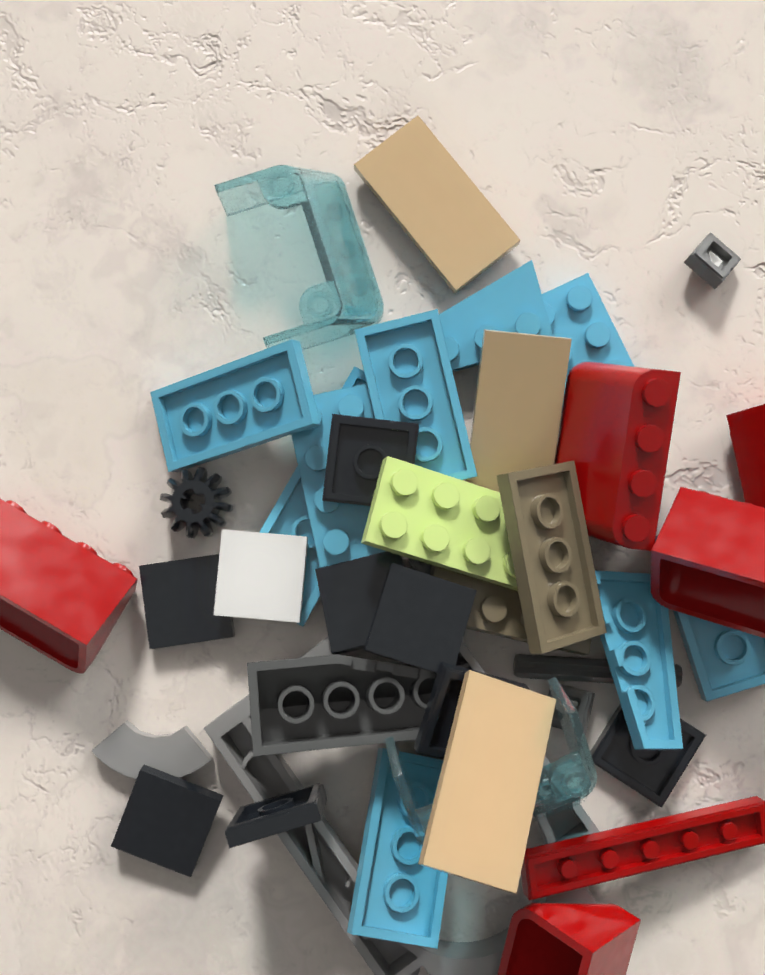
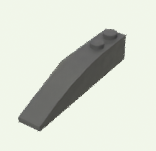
[247,654,437,757]

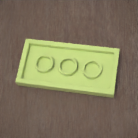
[361,456,518,591]

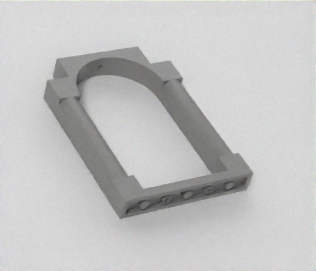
[204,637,600,975]

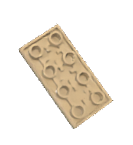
[354,115,520,294]
[465,329,572,492]
[418,670,557,894]

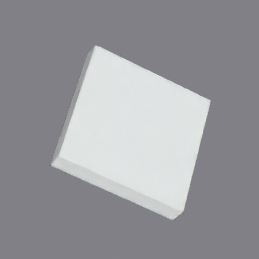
[213,529,308,623]

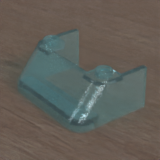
[214,165,384,350]
[384,677,597,846]

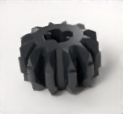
[160,467,233,538]

